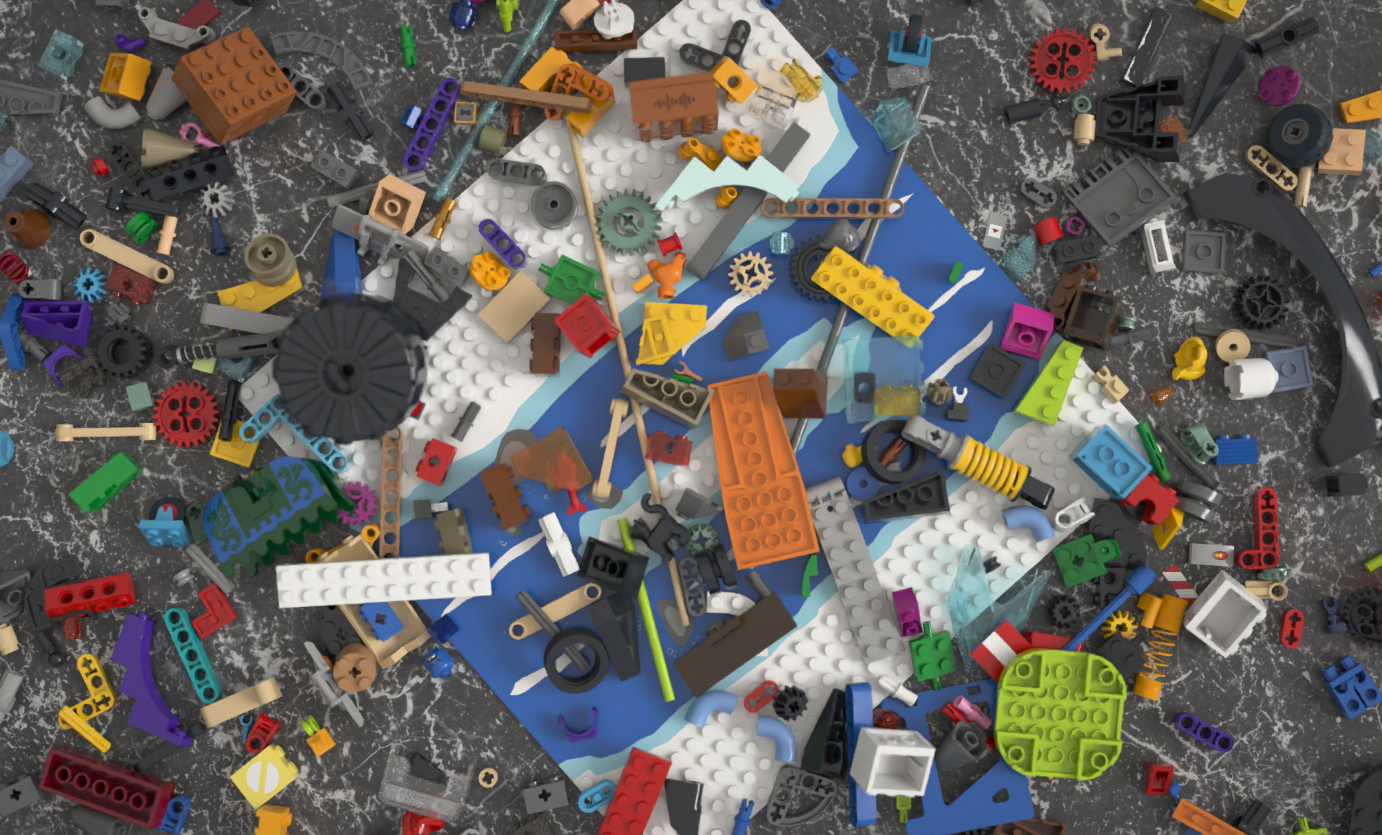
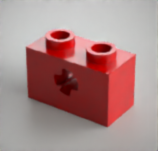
[415,438,458,486]

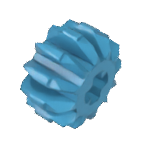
[72,268,109,303]

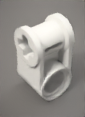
[1054,497,1095,532]

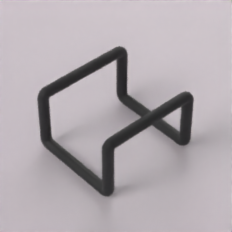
[46,578,98,630]

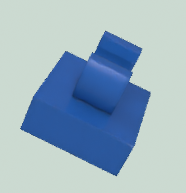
[399,105,425,129]

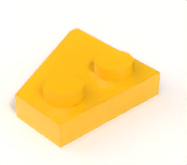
[636,314,676,365]

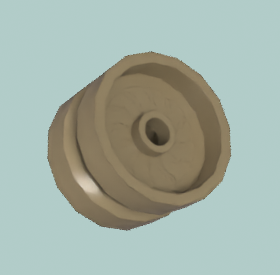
[244,233,297,287]

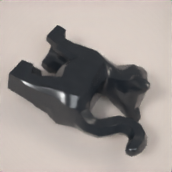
[630,493,692,565]

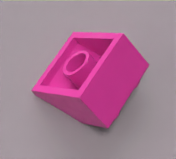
[1000,303,1055,360]

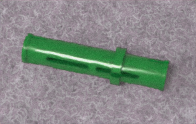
[1135,421,1172,483]

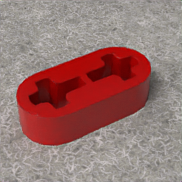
[1279,609,1304,648]
[744,680,779,713]

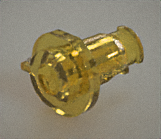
[780,58,824,103]

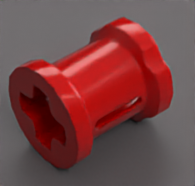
[657,232,683,257]

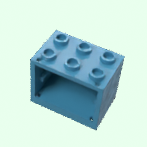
[1068,424,1153,499]

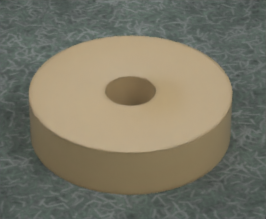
[1215,329,1250,362]

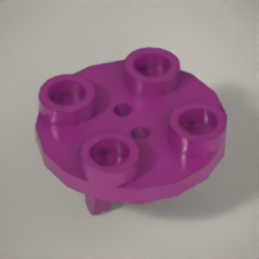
[1260,65,1300,106]

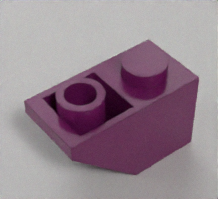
[892,587,922,638]

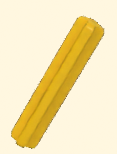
[58,706,111,753]

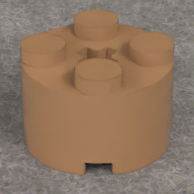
[333,643,377,692]

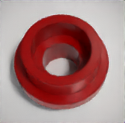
[90,157,109,177]

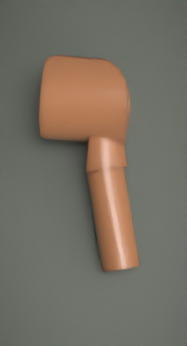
[674,362,703,382]

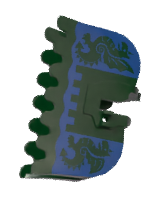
[203,456,357,578]

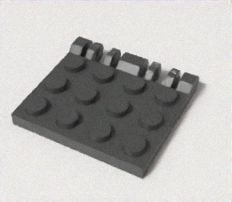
[1060,147,1176,248]

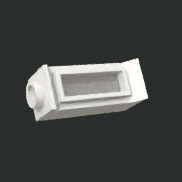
[1140,218,1176,275]

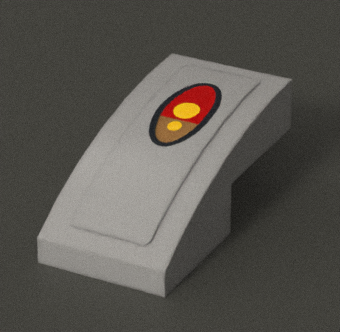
[1189,543,1234,567]

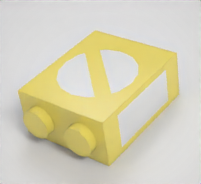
[230,743,299,810]

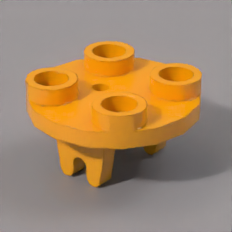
[721,128,761,166]
[469,252,510,292]

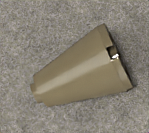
[141,128,199,170]

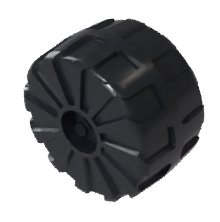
[272,291,430,445]

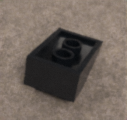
[577,536,650,597]

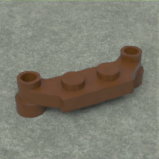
[1046,261,1100,336]

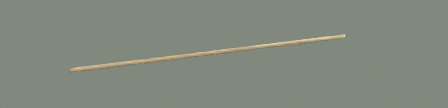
[558,86,691,626]

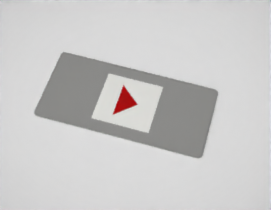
[982,212,1008,250]

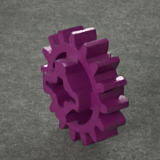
[338,481,379,526]

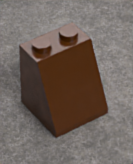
[773,369,828,419]

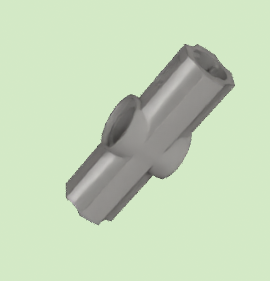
[0,669,24,725]

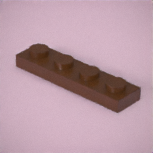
[555,28,638,52]

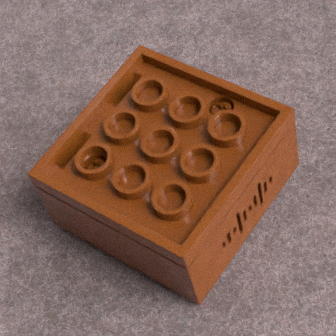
[171,27,297,145]
[629,72,719,143]

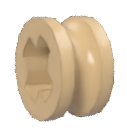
[479,768,498,788]

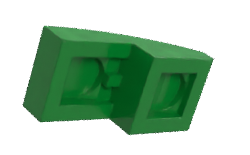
[801,554,818,597]

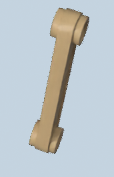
[80,229,174,284]
[592,398,629,499]
[55,423,157,442]
[509,582,602,640]

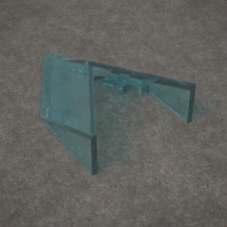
[946,544,1052,676]

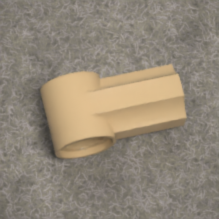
[1243,579,1288,601]

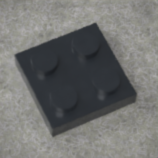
[969,342,1026,399]

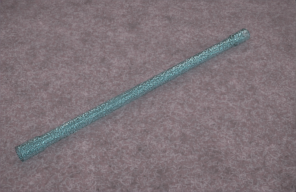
[431,0,561,204]

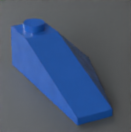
[321,229,363,299]

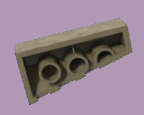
[619,369,715,430]
[434,508,474,555]

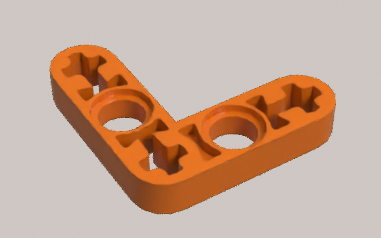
[545,63,614,121]

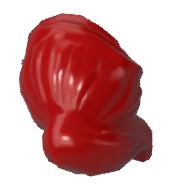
[402,804,446,835]

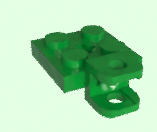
[1052,534,1121,588]

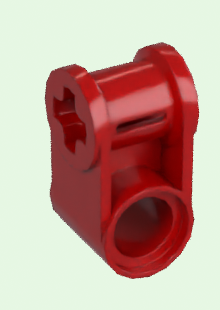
[245,712,282,754]

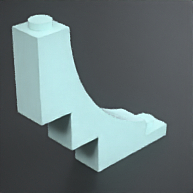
[656,155,799,211]

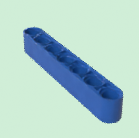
[845,682,877,827]

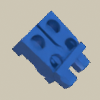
[1322,655,1382,720]

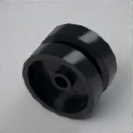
[695,543,738,596]

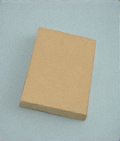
[478,270,551,344]

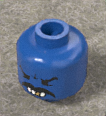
[423,647,454,679]

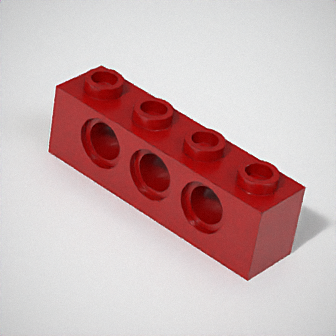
[45,572,135,621]

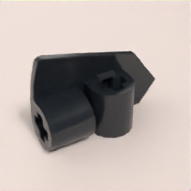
[664,778,704,835]

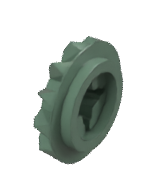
[686,524,718,555]
[1258,566,1292,580]

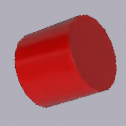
[1032,217,1064,246]

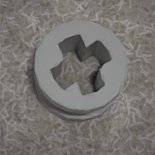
[173,568,194,587]

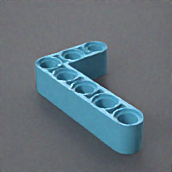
[239,394,349,474]

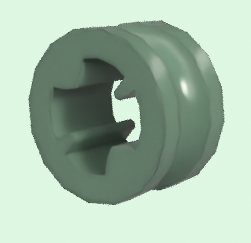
[1117,316,1137,330]

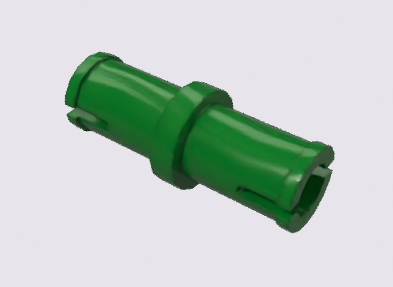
[399,25,417,69]

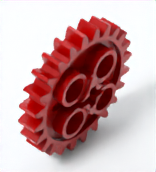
[1030,27,1097,95]
[152,381,221,448]

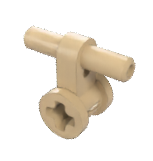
[1089,24,1122,61]

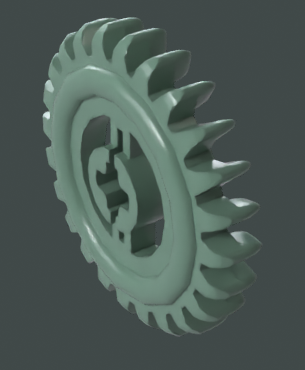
[595,189,663,256]

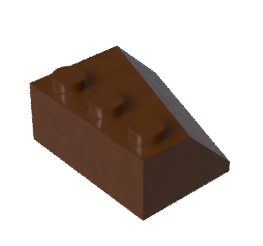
[479,463,531,531]

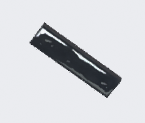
[1120,6,1175,87]

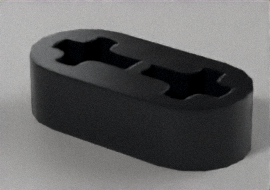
[409,752,446,784]

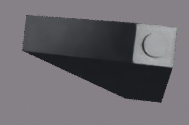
[587,593,641,682]
[800,688,848,780]

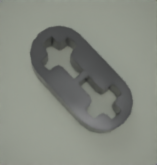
[1019,178,1057,209]

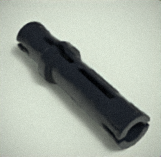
[218,380,242,442]

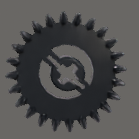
[789,235,854,303]

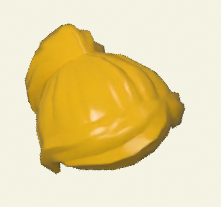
[1172,337,1207,381]

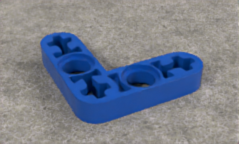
[0,294,26,370]

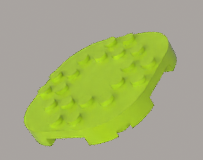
[994,648,1127,780]

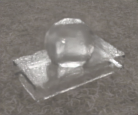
[886,64,931,90]

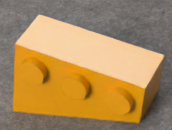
[255,804,292,835]

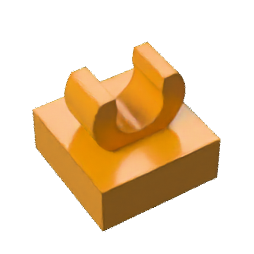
[306,727,336,757]

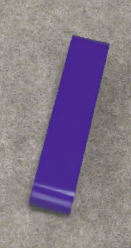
[403,78,460,172]

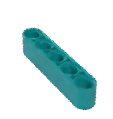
[164,607,222,703]

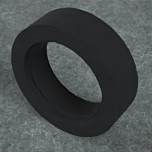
[861,419,927,484]
[543,628,608,694]

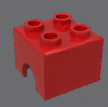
[1117,473,1179,525]

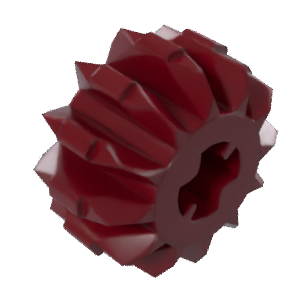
[0,250,32,285]

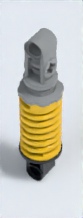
[902,415,1055,509]

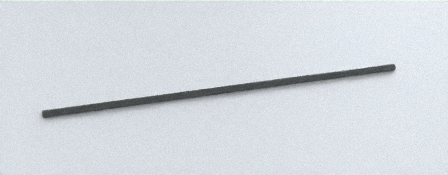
[749,84,931,570]

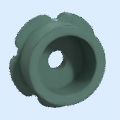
[1071,95,1091,114]

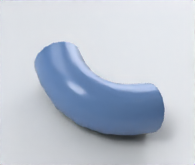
[1001,505,1055,542]
[684,690,738,727]
[756,715,797,762]

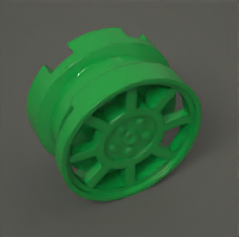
[124,211,158,244]

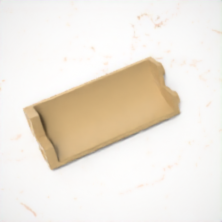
[317,534,432,669]

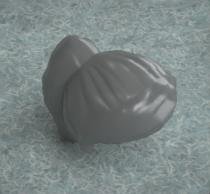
[819,219,860,253]

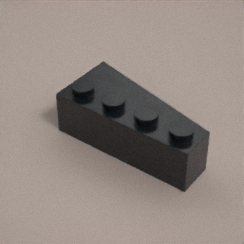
[862,470,950,524]

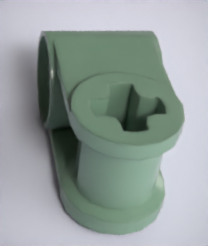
[1180,423,1219,465]

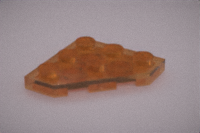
[510,426,594,491]

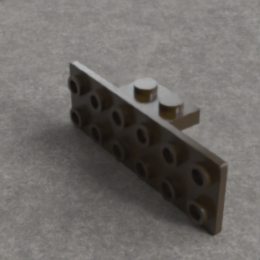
[673,592,798,697]

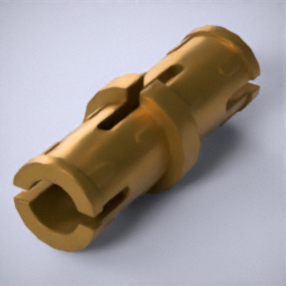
[429,197,457,240]

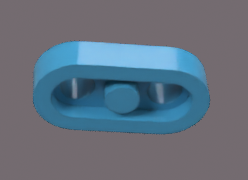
[577,779,616,813]

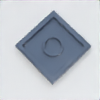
[1264,346,1314,393]

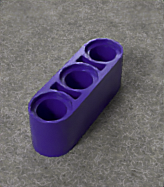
[478,219,527,270]
[1173,711,1234,753]

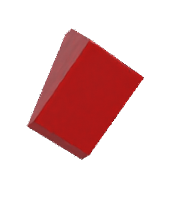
[1145,762,1174,795]

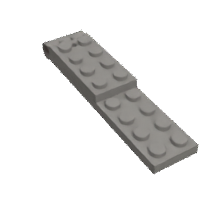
[805,476,905,665]

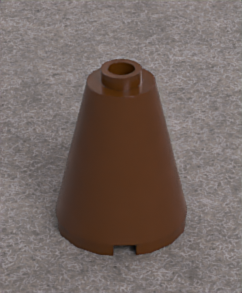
[4,208,52,249]

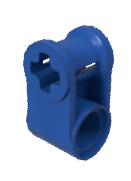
[157,794,191,835]

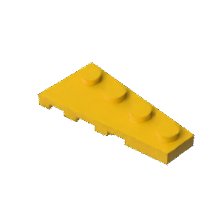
[217,268,304,332]

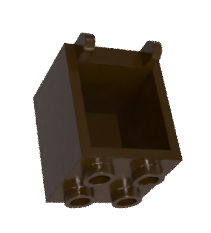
[1064,284,1123,352]

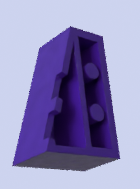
[21,301,93,348]

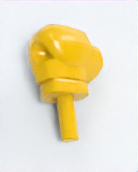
[842,443,877,468]

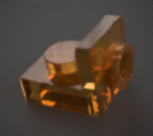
[1161,114,1192,144]

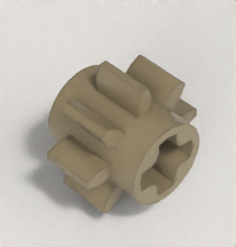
[926,379,953,405]

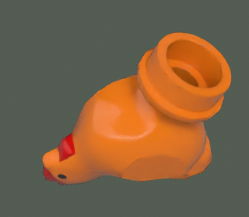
[647,252,687,299]

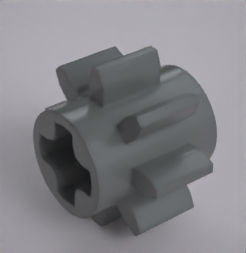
[105,302,132,327]

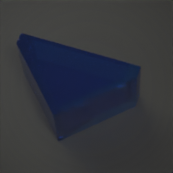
[426,614,459,646]

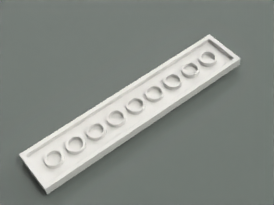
[276,552,492,608]

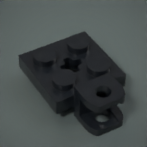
[316,604,365,659]

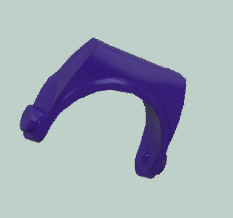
[44,344,89,386]
[558,707,598,743]

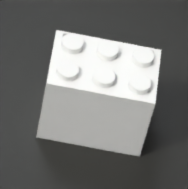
[1183,569,1267,658]
[850,727,935,797]

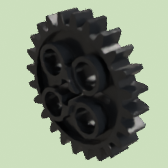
[1342,585,1382,649]

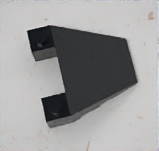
[1094,76,1186,162]

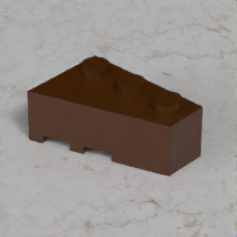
[530,313,561,377]

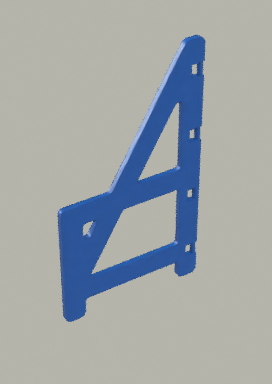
[881,678,1034,835]

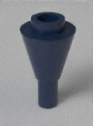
[210,218,231,256]

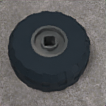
[1267,104,1333,168]

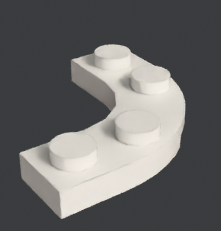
[707,591,768,656]

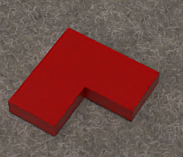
[191,582,238,639]

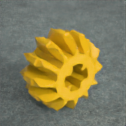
[1101,610,1138,640]

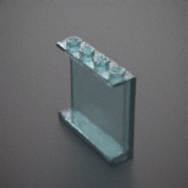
[842,335,926,424]

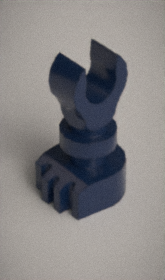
[1321,597,1347,634]

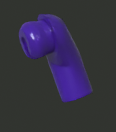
[114,34,147,52]

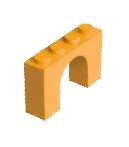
[519,47,615,138]

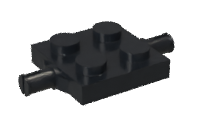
[1091,630,1147,681]

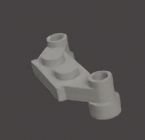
[138,7,216,51]

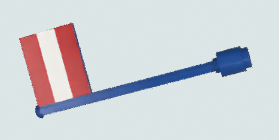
[969,564,1156,683]

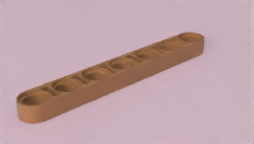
[459,81,593,114]
[761,198,904,219]
[379,427,403,559]

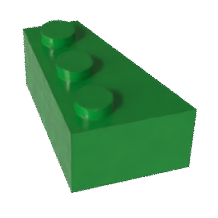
[68,452,143,513]

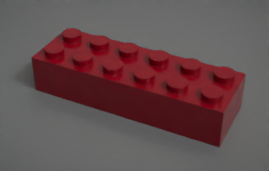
[39,746,174,829]

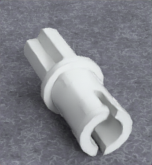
[877,675,918,707]

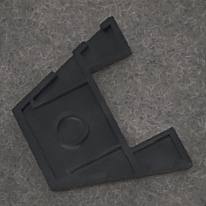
[392,259,473,342]

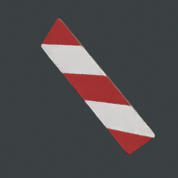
[1163,564,1199,606]

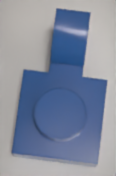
[824,47,859,84]

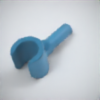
[240,714,255,744]

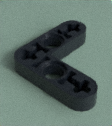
[679,20,751,77]

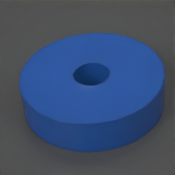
[846,467,880,500]

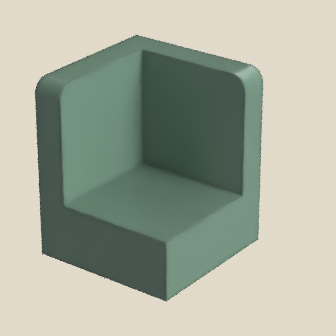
[126,382,158,412]

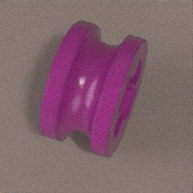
[1064,216,1085,236]

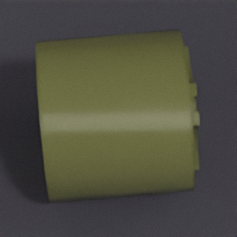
[479,125,507,155]

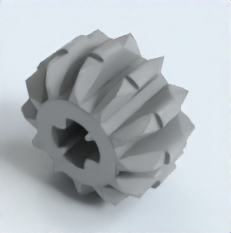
[198,182,235,218]

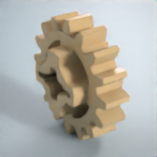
[728,251,773,297]

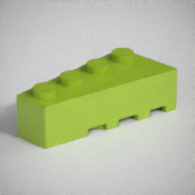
[1012,340,1083,427]

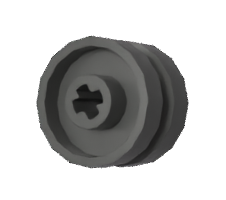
[531,181,578,230]
[1174,479,1223,524]

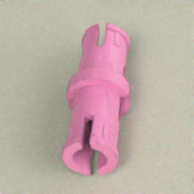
[953,695,992,729]

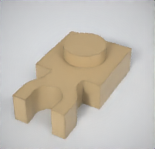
[1092,365,1129,404]

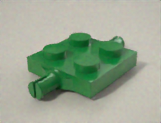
[538,254,605,305]
[909,621,956,690]

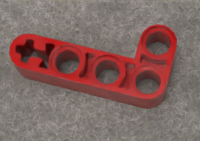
[1234,487,1279,569]

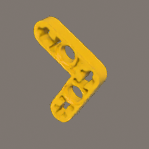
[58,653,117,729]

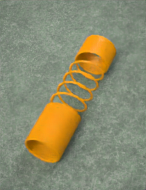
[1131,594,1189,701]

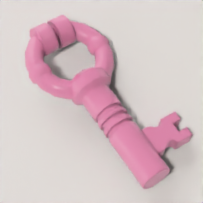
[179,122,228,154]

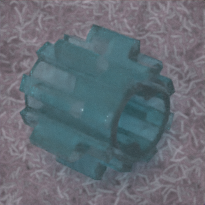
[769,232,794,255]

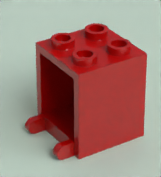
[554,294,621,358]

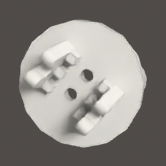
[594,0,635,39]

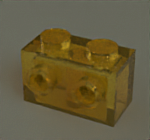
[874,384,921,416]

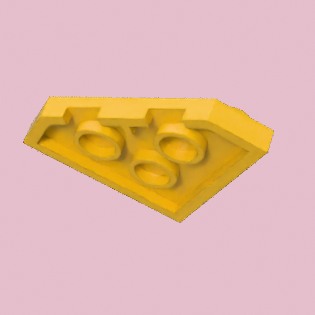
[644,302,707,365]

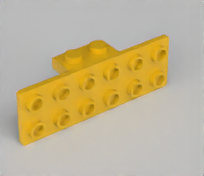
[811,246,934,348]

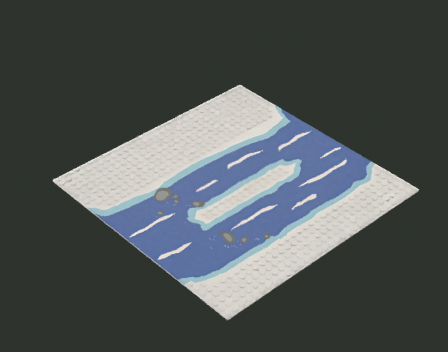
[238,0,1162,835]

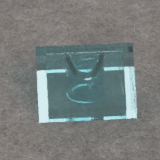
[870,97,924,153]

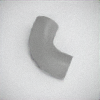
[84,96,142,129]

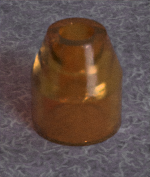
[1150,385,1174,406]

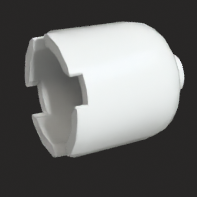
[1224,358,1278,400]

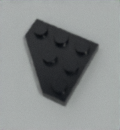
[1082,498,1148,570]

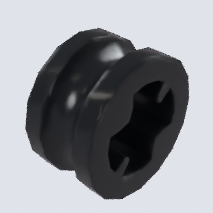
[980,556,1001,574]

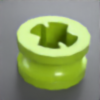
[301,715,320,736]

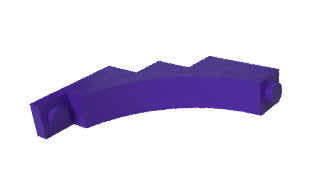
[110,611,193,747]

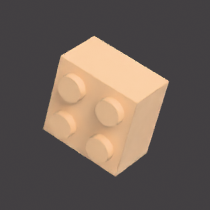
[1318,128,1366,176]
[368,174,426,235]

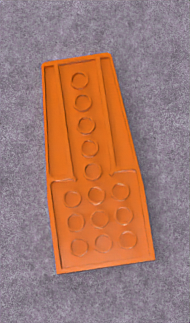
[707,372,820,570]

